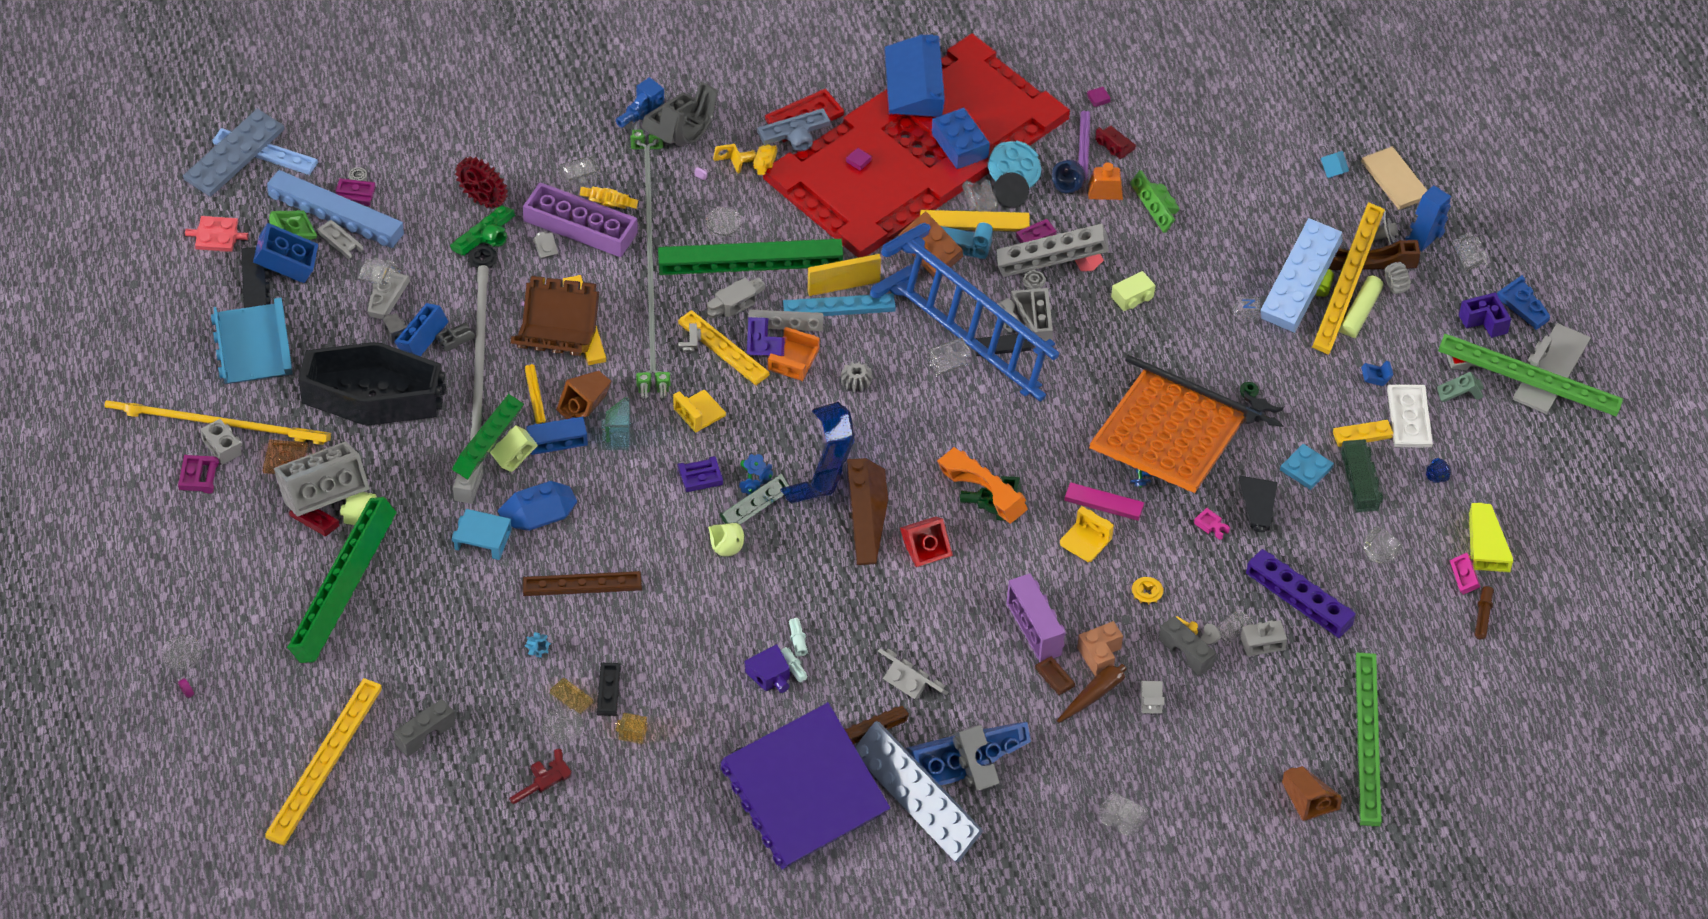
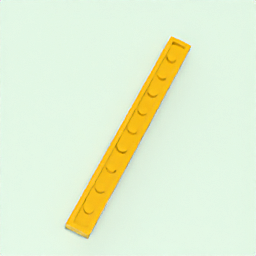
[1312,202,1385,355]
[265,678,382,846]

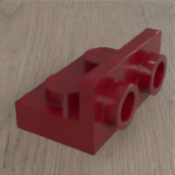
[1095,125,1136,159]

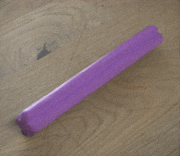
[1079,111,1090,180]

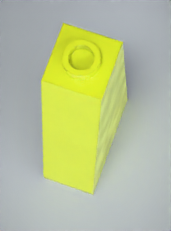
[1469,503,1513,572]

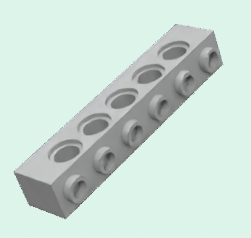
[997,223,1109,277]

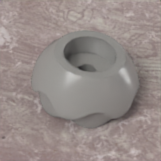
[1022,270,1046,289]

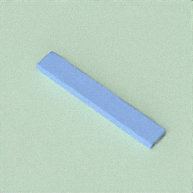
[213,128,318,175]

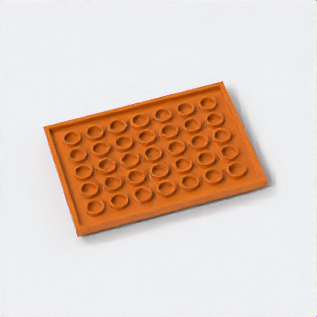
[1089,370,1245,493]

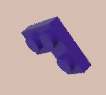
[747,317,785,356]

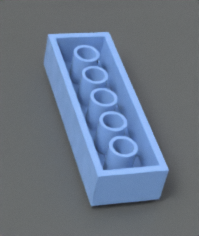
[1261,218,1342,333]

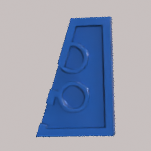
[1497,275,1550,330]

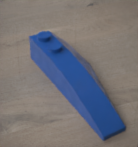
[906,722,1031,786]

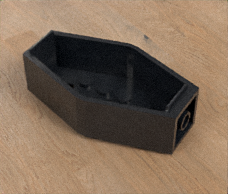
[298,342,446,425]

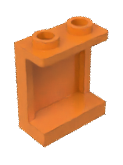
[768,327,820,381]

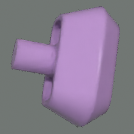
[694,168,708,180]

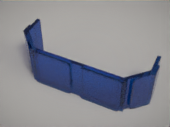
[780,401,855,504]

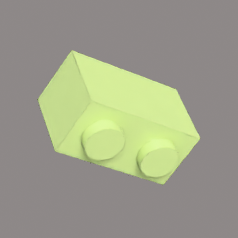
[1111,271,1155,311]
[490,425,538,472]

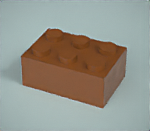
[898,211,963,278]

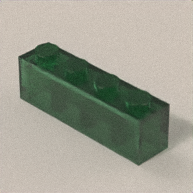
[1341,439,1383,513]

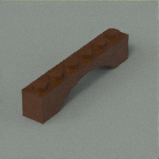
[1328,240,1420,270]

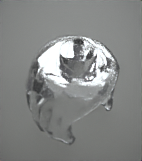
[1363,526,1403,564]

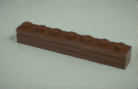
[844,706,909,744]

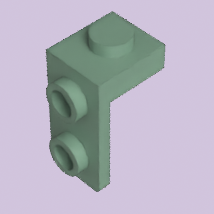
[1437,372,1484,402]

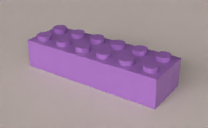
[523,182,638,257]

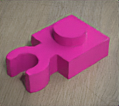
[1194,508,1230,540]

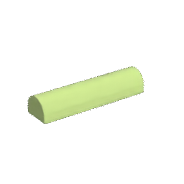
[1338,276,1383,339]

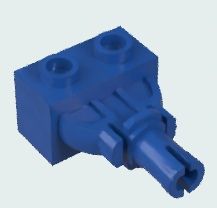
[616,77,665,128]

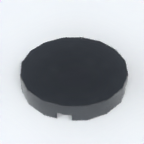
[993,172,1030,209]

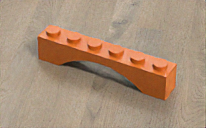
[937,447,1028,524]

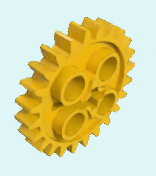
[579,186,639,209]

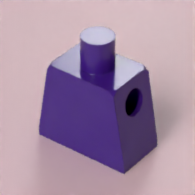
[745,644,790,693]

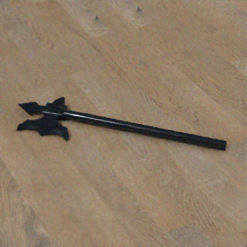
[1125,355,1284,427]

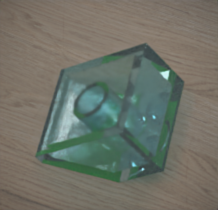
[602,397,630,450]

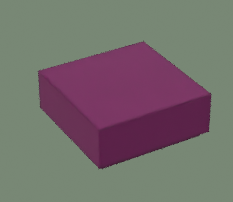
[1087,87,1111,107]
[846,148,872,170]

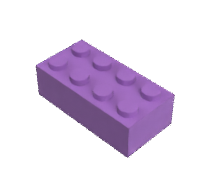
[1007,573,1066,662]

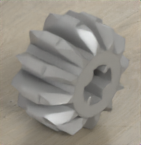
[1384,262,1411,294]
[841,361,873,392]

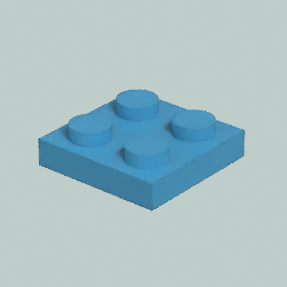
[1280,444,1334,490]

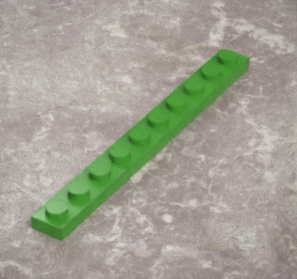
[1438,334,1623,417]
[1355,653,1381,826]

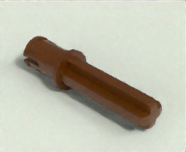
[1475,586,1494,640]

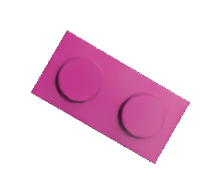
[1450,553,1481,595]

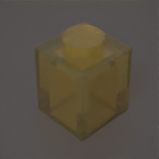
[616,713,647,744]

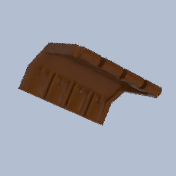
[510,276,599,356]

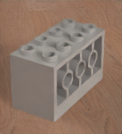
[274,441,370,517]

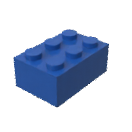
[932,108,990,169]
[253,223,318,283]

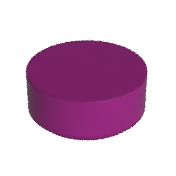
[178,678,195,698]

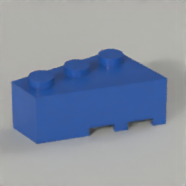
[1405,185,1451,252]

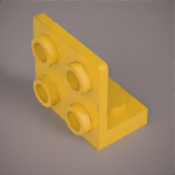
[673,390,726,433]

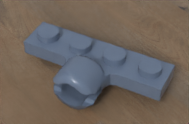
[757,108,830,152]

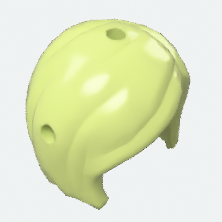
[708,523,744,557]

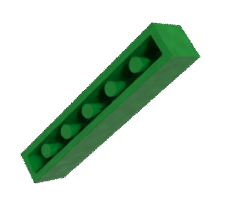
[452,394,524,480]

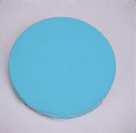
[988,141,1042,188]

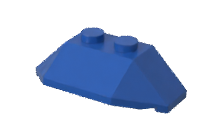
[498,481,577,531]

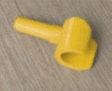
[1176,616,1198,635]

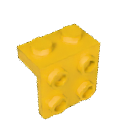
[1060,506,1114,562]

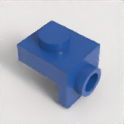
[1361,361,1393,386]

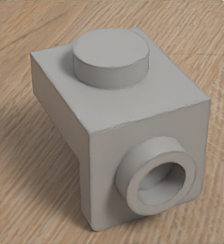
[533,231,558,259]
[678,323,701,353]

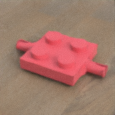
[185,216,249,252]

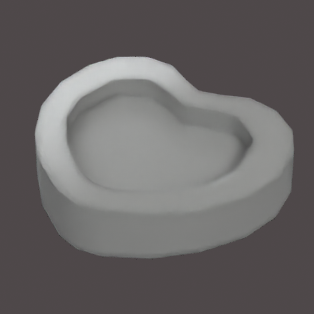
[1201,624,1221,645]

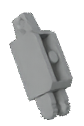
[707,277,765,319]

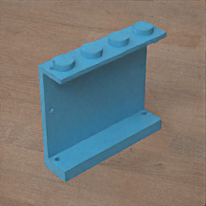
[211,298,293,384]

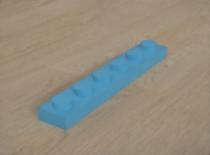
[783,293,896,316]

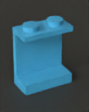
[452,509,512,560]

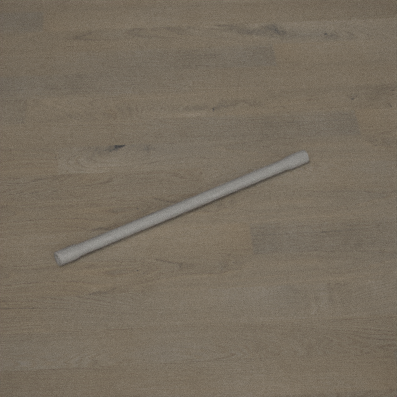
[470,265,489,441]

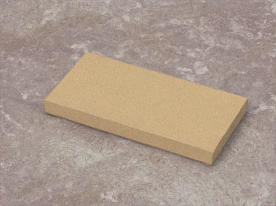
[1361,146,1427,210]

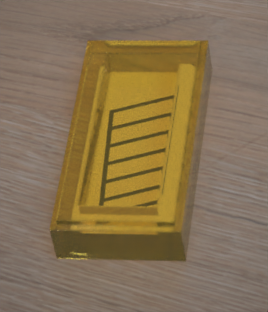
[550,677,593,715]

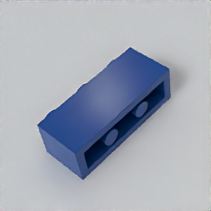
[395,303,449,357]
[526,417,588,455]

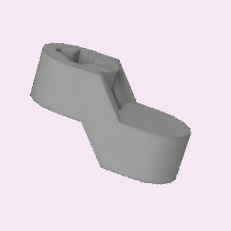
[998,298,1020,333]

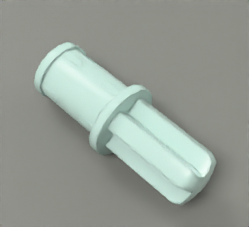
[789,618,808,656]
[781,647,807,682]

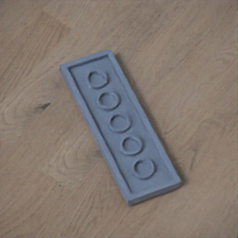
[183,108,285,197]

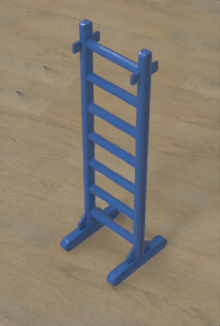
[870,223,1060,402]

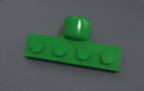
[450,205,516,256]

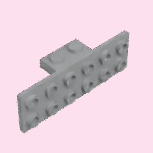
[1513,323,1591,414]

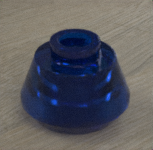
[1426,458,1451,483]

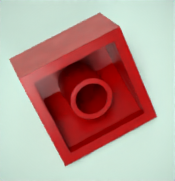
[900,516,953,567]

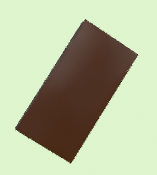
[1035,656,1075,695]

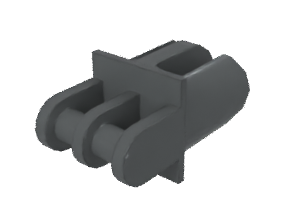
[435,322,475,352]

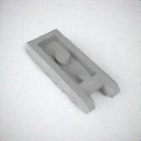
[317,220,364,259]

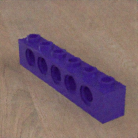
[1246,549,1356,638]

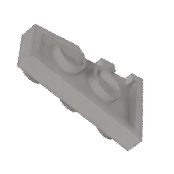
[368,269,410,319]

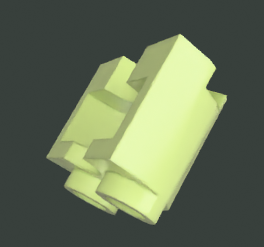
[340,492,377,525]

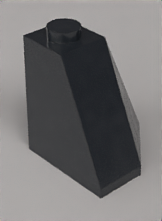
[1238,475,1278,532]

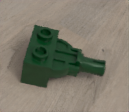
[960,476,1022,522]

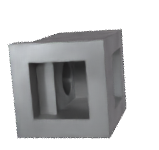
[383,313,408,345]

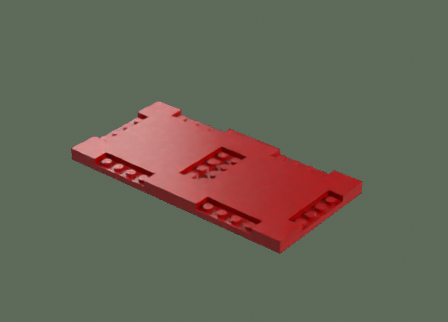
[763,33,1070,258]

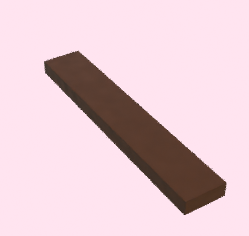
[523,571,642,596]

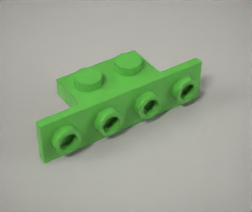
[1130,170,1180,233]

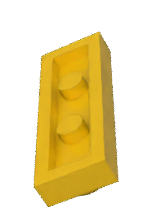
[1333,420,1393,447]

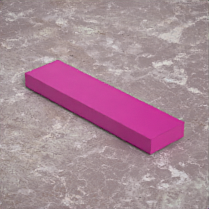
[1064,482,1144,521]

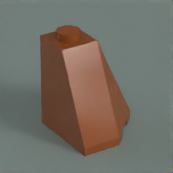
[556,371,611,419]
[1282,766,1342,821]

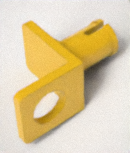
[713,144,756,173]

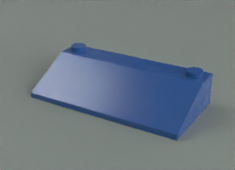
[884,34,945,117]

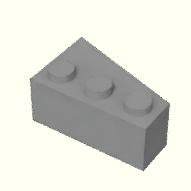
[1011,288,1053,341]

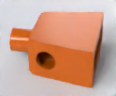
[1088,163,1123,200]

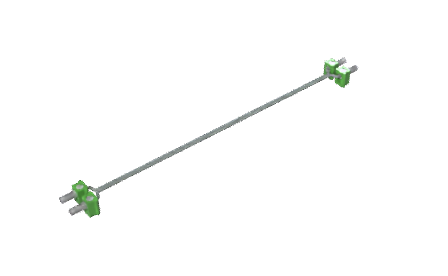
[631,121,671,399]

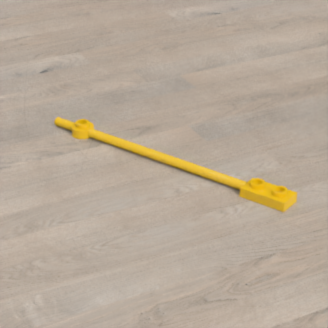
[105,400,331,445]

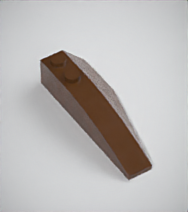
[847,458,888,565]

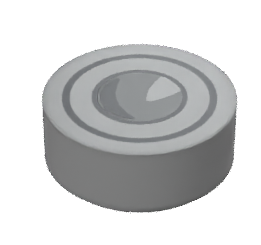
[349,167,367,181]

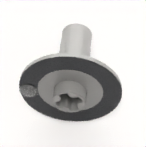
[1373,211,1398,245]

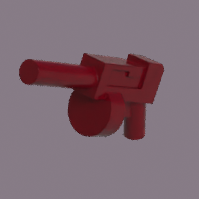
[509,749,571,805]

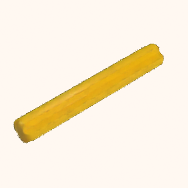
[525,364,546,424]

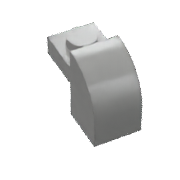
[1140,681,1164,713]

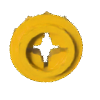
[1132,577,1163,605]

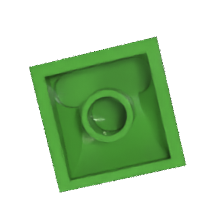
[269,211,317,240]

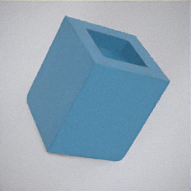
[1321,151,1349,178]

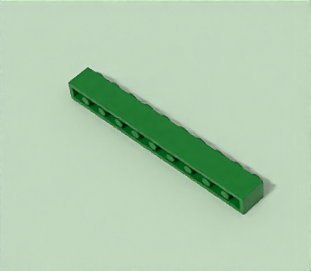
[658,239,843,275]
[287,497,397,663]

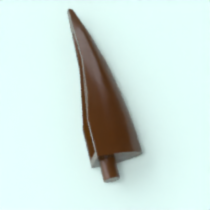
[1057,664,1127,723]

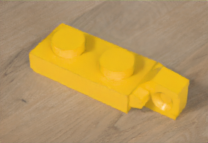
[753,144,777,175]

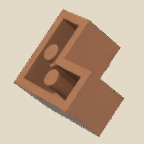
[1077,621,1123,677]

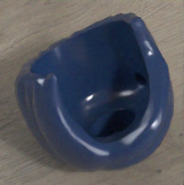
[1052,159,1085,194]

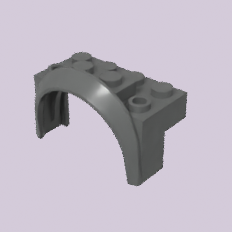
[642,82,718,147]

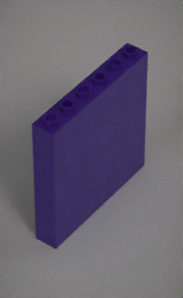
[720,702,890,870]

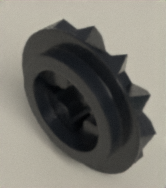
[468,246,497,270]

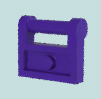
[677,456,723,492]

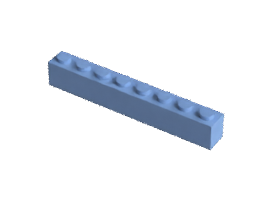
[267,170,404,248]

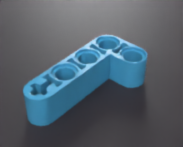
[941,222,993,259]

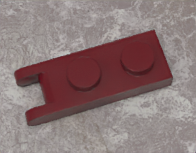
[289,509,340,537]

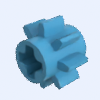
[524,632,551,658]

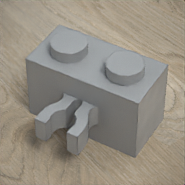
[1240,620,1287,657]

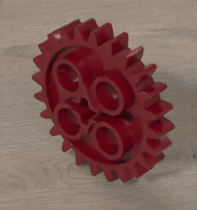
[455,156,508,209]

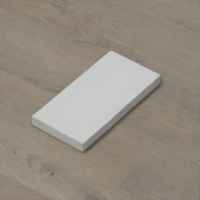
[1387,385,1433,447]

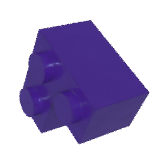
[1459,292,1511,338]

